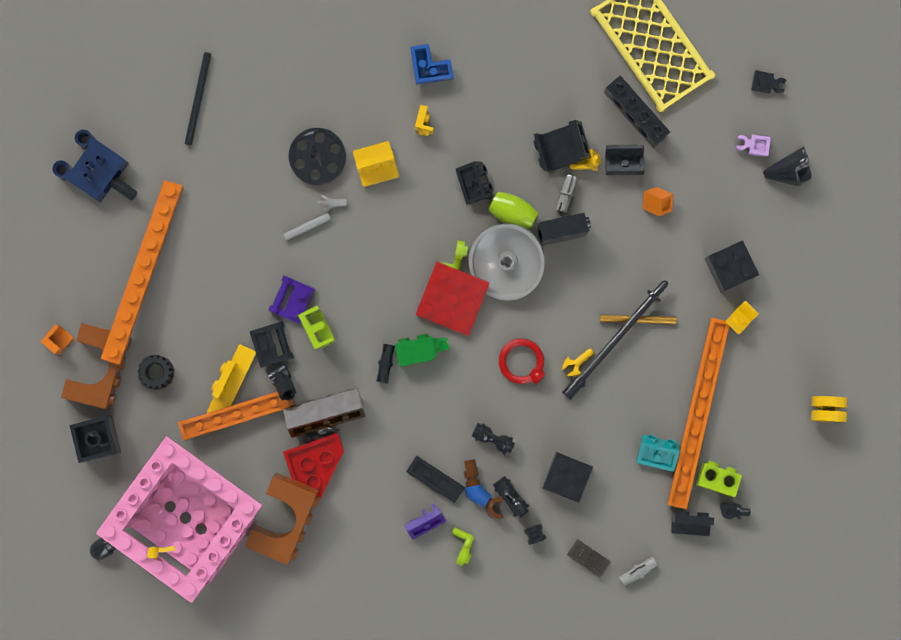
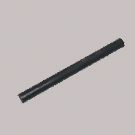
[184,52,211,145]

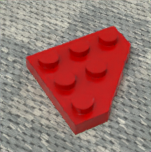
[283,433,344,501]

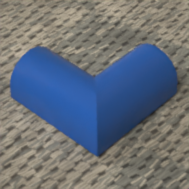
[410,44,453,85]

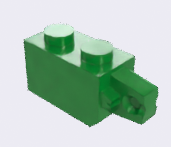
[395,334,450,367]

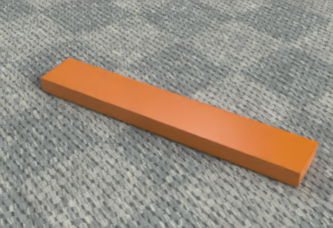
[177,392,294,441]

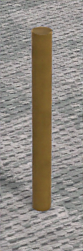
[600,315,677,324]

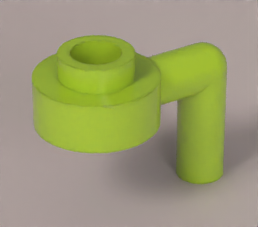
[441,240,468,270]
[451,527,474,566]

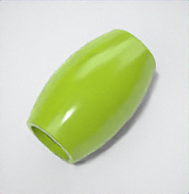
[489,192,539,231]

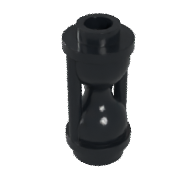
[471,423,515,455]
[493,476,530,518]

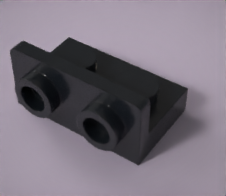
[455,161,493,205]

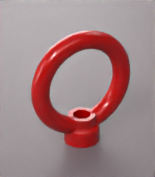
[498,338,546,385]

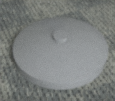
[469,223,546,300]

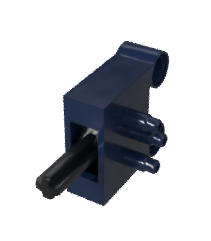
[52,129,138,203]

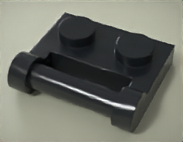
[249,321,294,368]

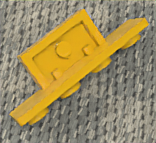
[207,344,256,413]

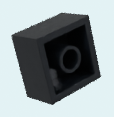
[705,240,759,293]
[69,415,121,463]
[542,452,593,503]

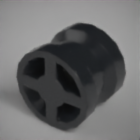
[524,524,547,545]

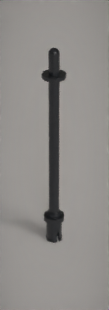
[562,280,668,400]

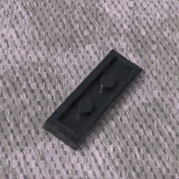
[406,456,465,503]

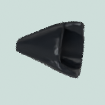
[763,146,812,186]

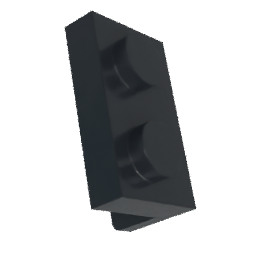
[605,144,645,175]
[671,511,714,536]

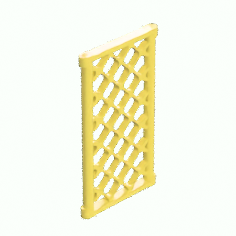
[589,0,716,113]

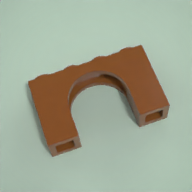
[61,323,131,410]
[245,472,320,565]

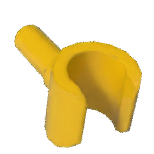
[147,546,176,559]

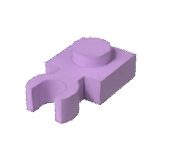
[736,134,771,157]

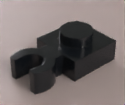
[751,70,787,94]

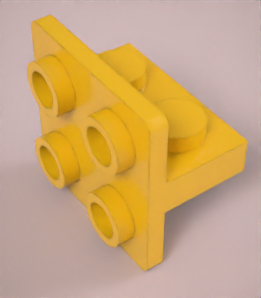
[353,141,399,187]

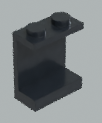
[533,120,592,172]

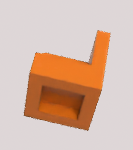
[642,187,674,216]
[40,324,74,355]

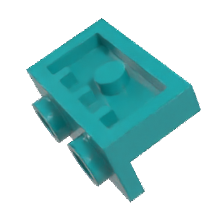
[636,434,680,472]

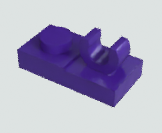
[405,504,446,540]

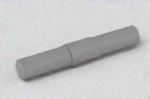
[284,213,331,240]

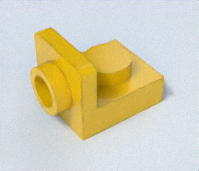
[415,105,434,136]
[570,149,601,171]
[725,301,759,335]

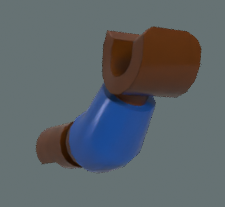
[463,459,504,519]

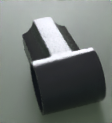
[267,363,297,401]

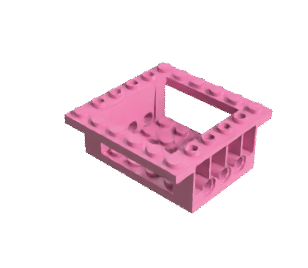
[96,436,263,603]

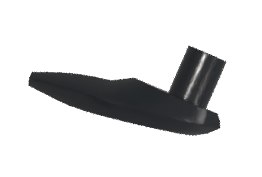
[304,427,340,443]

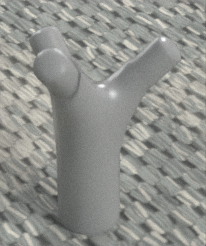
[317,195,347,213]

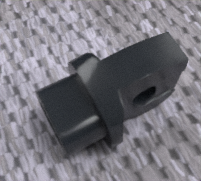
[720,503,751,519]

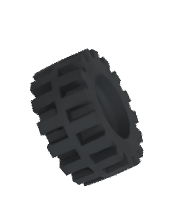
[137,355,174,390]

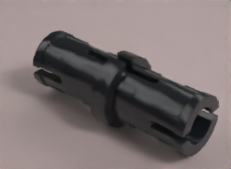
[376,344,395,384]

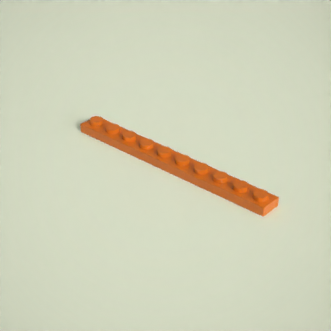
[101,180,183,365]
[667,317,729,510]

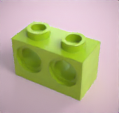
[695,461,742,497]

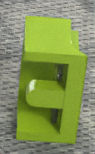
[298,305,336,349]

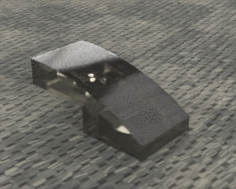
[567,539,611,578]

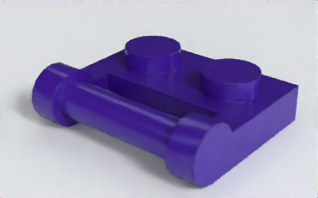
[268,275,315,324]

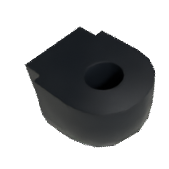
[90,538,116,560]

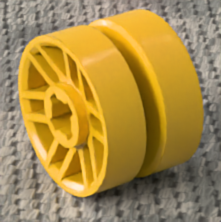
[811,396,848,422]

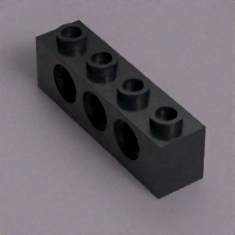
[604,75,670,149]

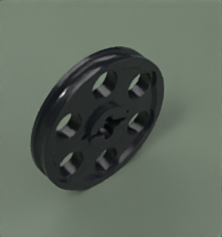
[289,128,346,185]

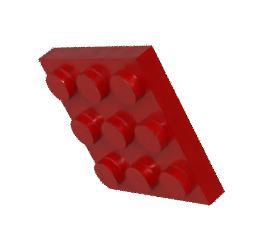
[415,261,490,336]

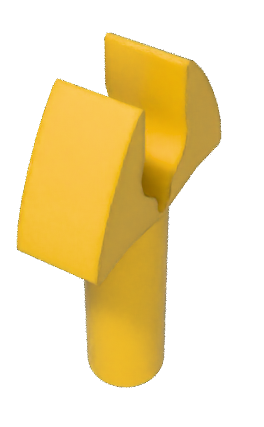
[562,348,594,377]

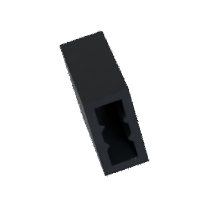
[537,212,591,246]

